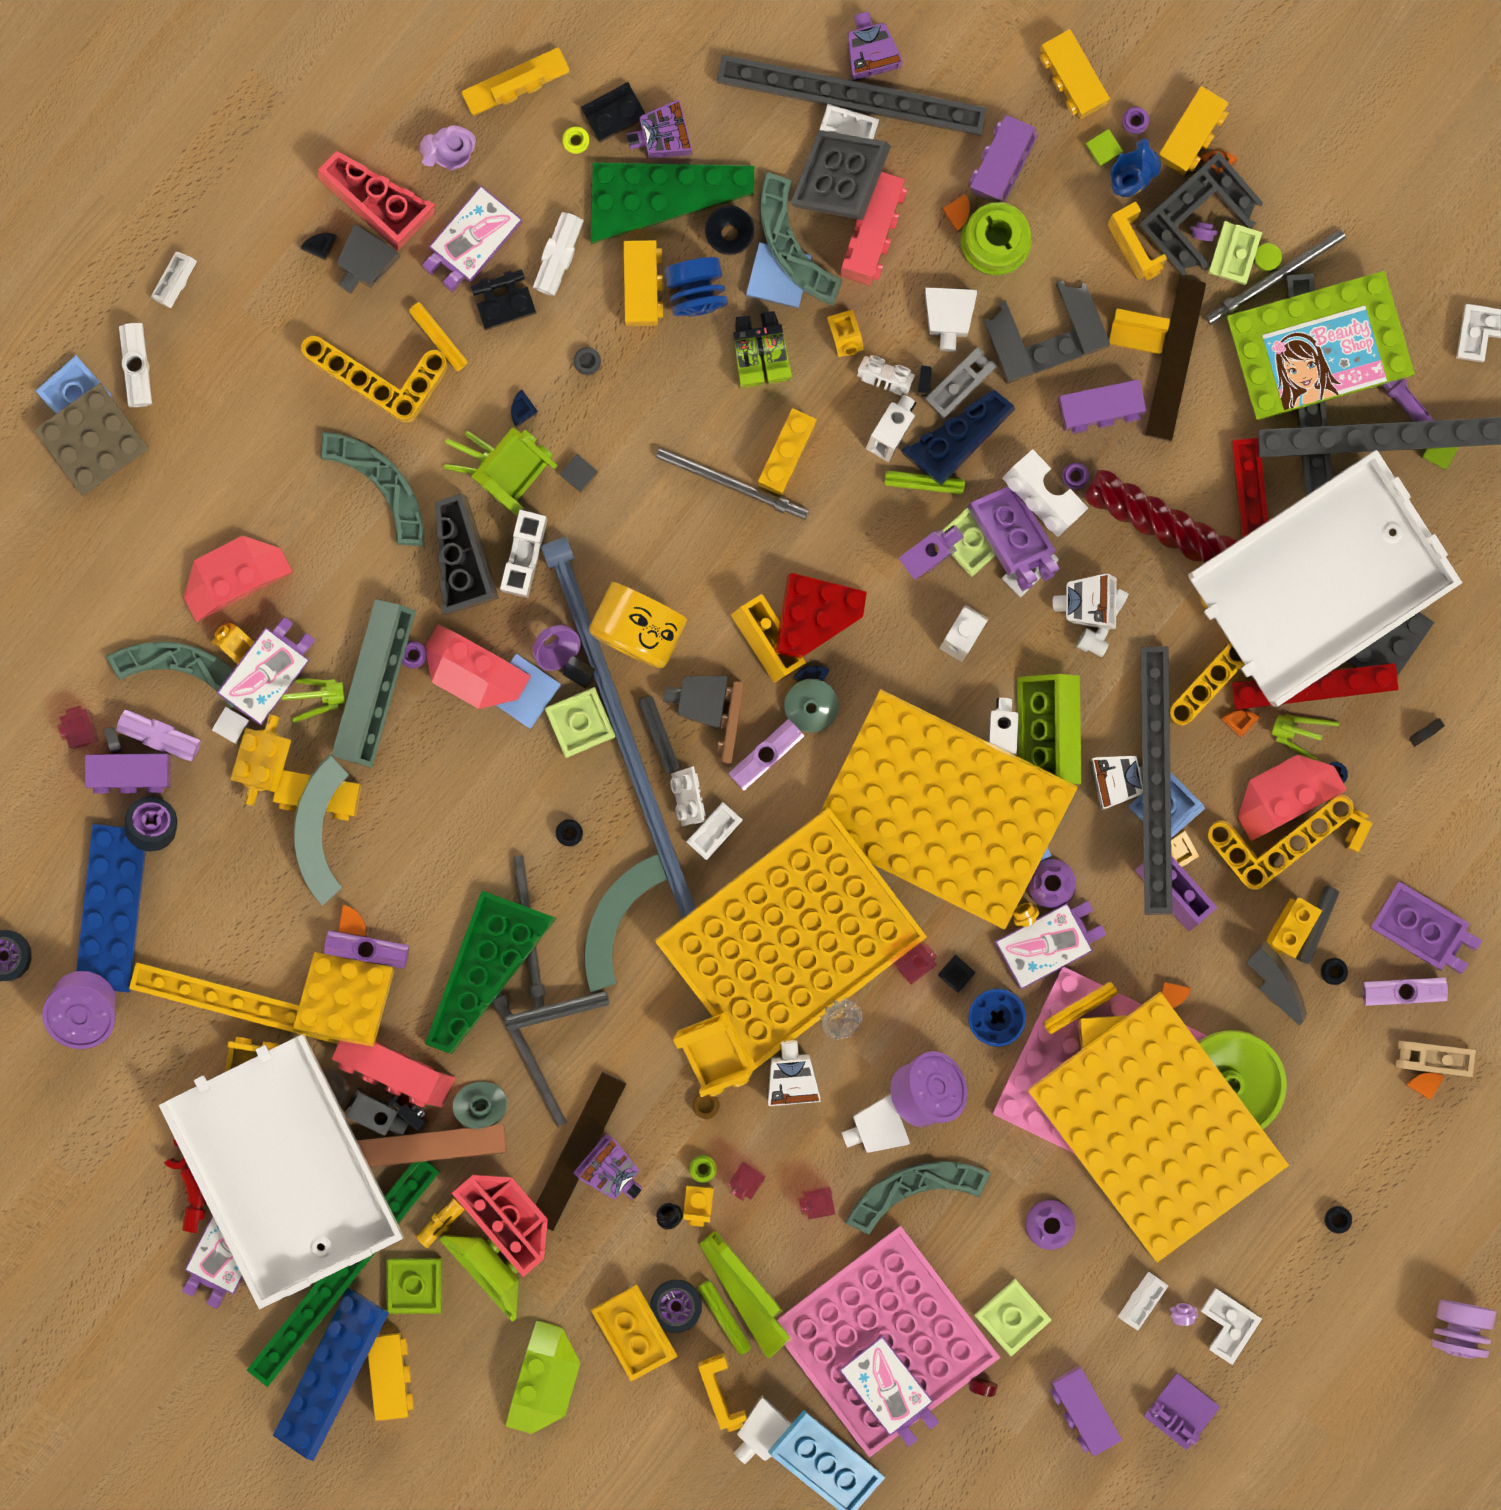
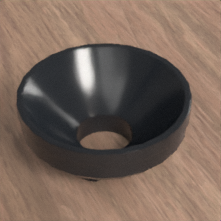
[705,205,754,255]

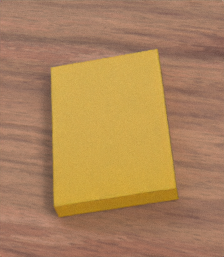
[591,1284,677,1382]

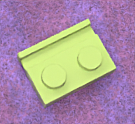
[1208,221,1262,285]

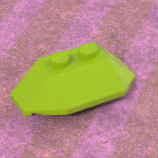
[439,1234,520,1322]
[506,1320,581,1434]

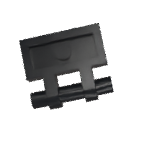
[471,269,537,331]

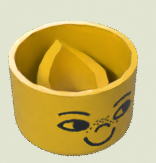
[589,582,688,669]

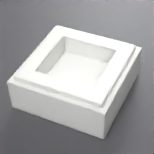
[212,707,250,744]

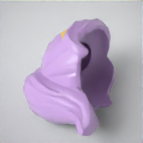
[419,126,476,171]

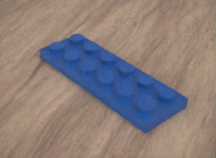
[76,824,146,993]
[273,1288,389,1461]

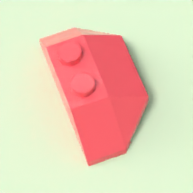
[184,536,293,622]
[424,624,531,709]
[1238,755,1347,841]
[452,1175,548,1277]

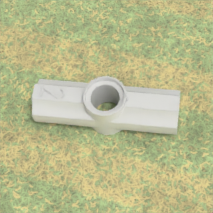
[533,212,584,297]
[119,323,153,408]

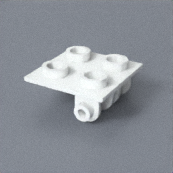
[857,355,915,396]
[670,766,706,827]

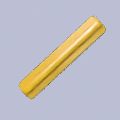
[409,302,468,371]
[1043,982,1118,1034]

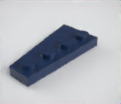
[901,389,1015,486]

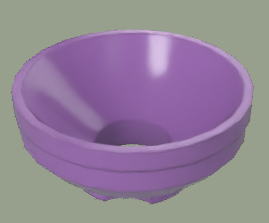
[533,625,580,671]
[1027,859,1076,908]
[1025,1200,1076,1250]

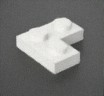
[1456,304,1501,363]
[1200,1288,1262,1365]

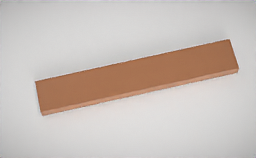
[357,1124,507,1168]

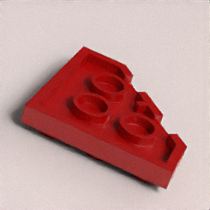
[775,573,867,659]

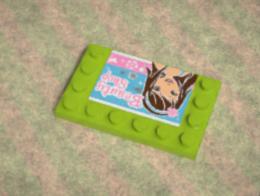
[1227,270,1415,421]

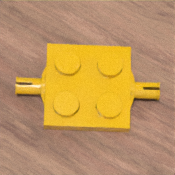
[230,714,291,806]

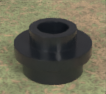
[556,819,583,847]
[1320,958,1348,985]
[656,1203,683,1230]
[1324,1206,1352,1234]

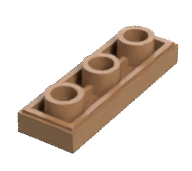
[716,681,744,765]

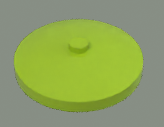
[1198,1030,1287,1129]

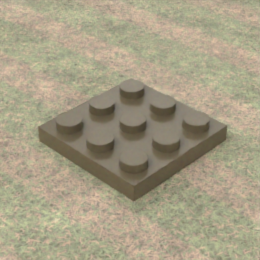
[34,383,149,496]

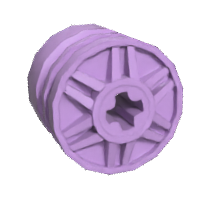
[1431,1300,1497,1359]

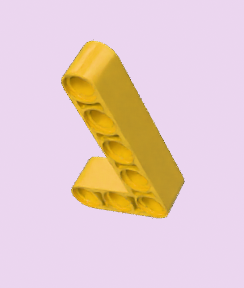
[301,336,448,423]
[1170,598,1244,727]
[1208,795,1354,890]

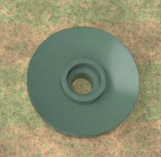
[784,678,839,732]
[453,1082,508,1129]

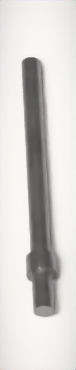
[1205,229,1346,325]
[656,447,809,520]
[513,855,546,1009]
[492,992,567,1127]

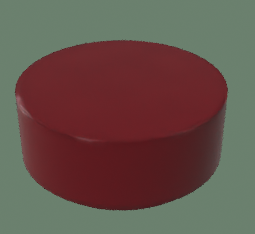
[969,1378,998,1397]

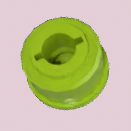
[961,202,1032,276]

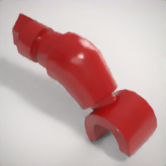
[164,1139,207,1233]

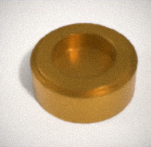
[692,1094,720,1119]

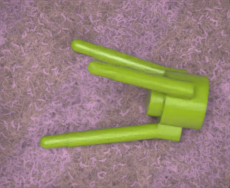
[444,431,494,474]
[281,678,345,723]
[1271,713,1339,761]

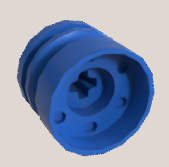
[664,257,728,317]
[968,988,1027,1047]

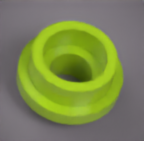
[689,1155,717,1183]

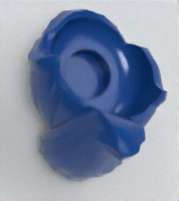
[1110,139,1161,197]

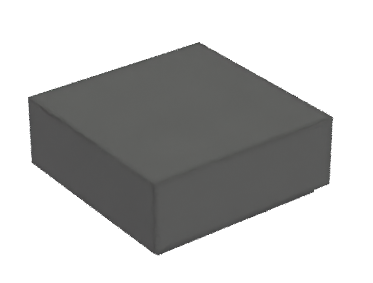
[560,454,598,493]

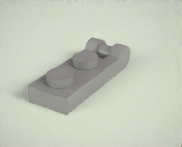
[925,347,997,419]

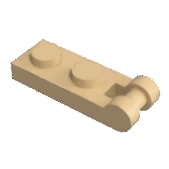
[1395,1041,1476,1077]

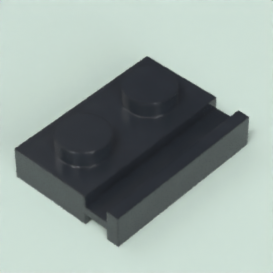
[581,82,646,143]
[388,1095,429,1131]

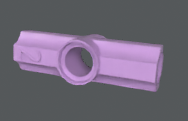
[116,710,201,762]
[728,719,804,791]
[1362,977,1448,1006]

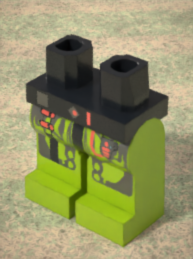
[733,311,792,389]

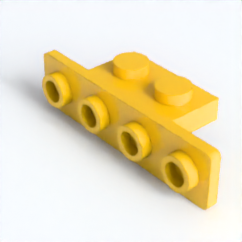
[462,48,570,116]

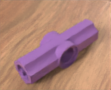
[324,930,409,969]

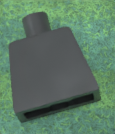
[337,224,400,294]
[663,676,728,729]
[344,1087,408,1136]

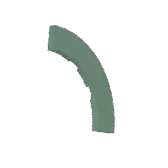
[760,172,843,306]
[321,432,425,547]
[106,642,235,709]
[293,754,349,906]
[585,854,668,992]
[845,1161,991,1235]

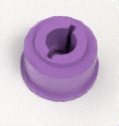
[42,971,117,1049]
[890,1051,967,1127]

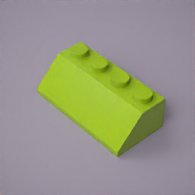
[1017,674,1081,785]

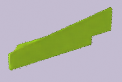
[700,1230,792,1358]

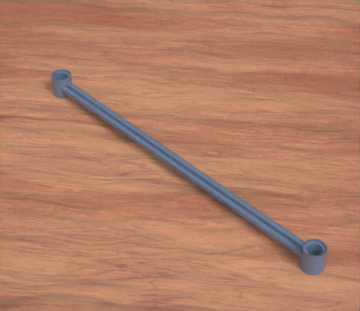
[541,537,696,919]

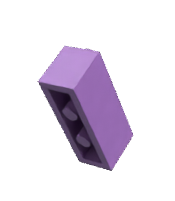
[970,115,1038,203]
[1058,379,1146,434]
[85,754,171,794]
[1135,857,1217,931]
[1049,1365,1122,1457]

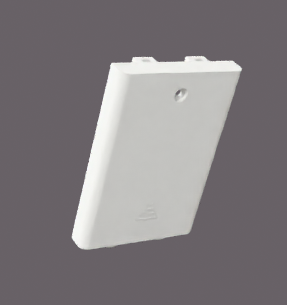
[1188,450,1462,707]
[159,1034,404,1309]

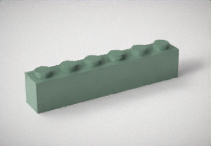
[332,599,416,768]

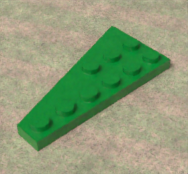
[591,162,755,245]
[425,890,557,1054]

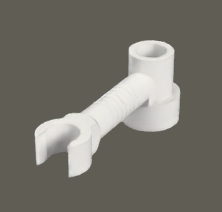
[1076,589,1129,657]

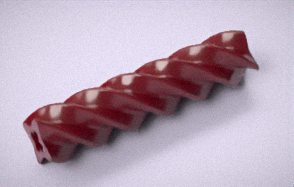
[1084,470,1236,563]

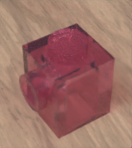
[58,706,99,750]
[894,943,938,985]
[728,1161,766,1201]
[799,1186,835,1220]

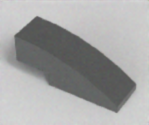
[1246,940,1307,1026]

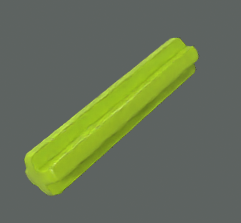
[885,471,965,494]
[698,1281,751,1355]

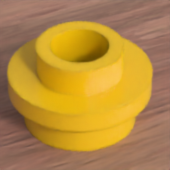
[1013,903,1039,927]

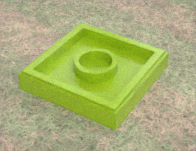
[387,1258,442,1314]

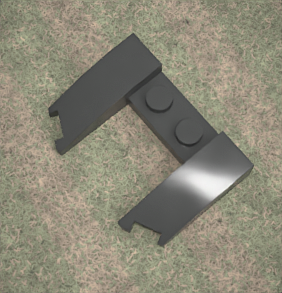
[1135,152,1263,275]
[984,281,1110,384]

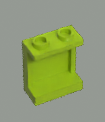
[471,427,558,516]

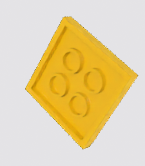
[293,952,394,1047]

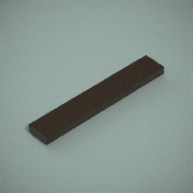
[1145,277,1206,442]
[536,1071,627,1231]

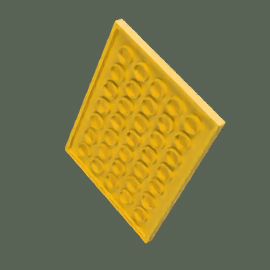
[819,689,1078,930]
[654,807,927,1070]
[1027,992,1289,1262]

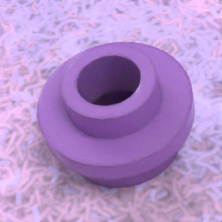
[1122,107,1149,134]
[1190,222,1217,241]
[1062,463,1089,490]
[402,641,426,669]

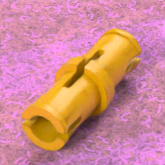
[415,1197,465,1248]

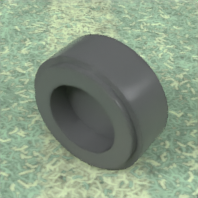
[574,347,601,376]
[104,726,122,754]

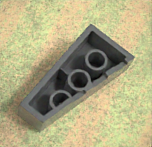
[435,494,499,616]

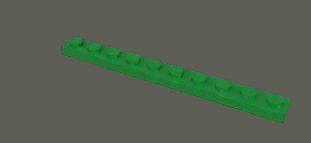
[246,1161,441,1388]

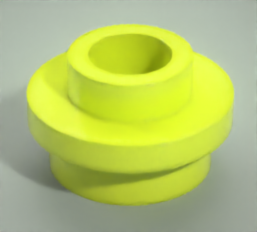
[562,127,589,154]

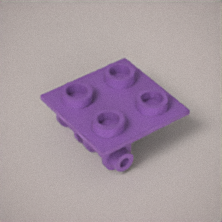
[1144,1373,1220,1450]

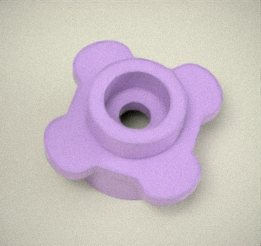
[1170,1303,1198,1326]

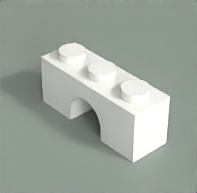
[1002,449,1088,537]
[500,510,548,598]

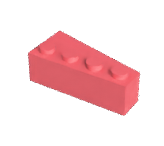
[318,151,435,251]
[840,172,908,286]
[332,1041,456,1108]

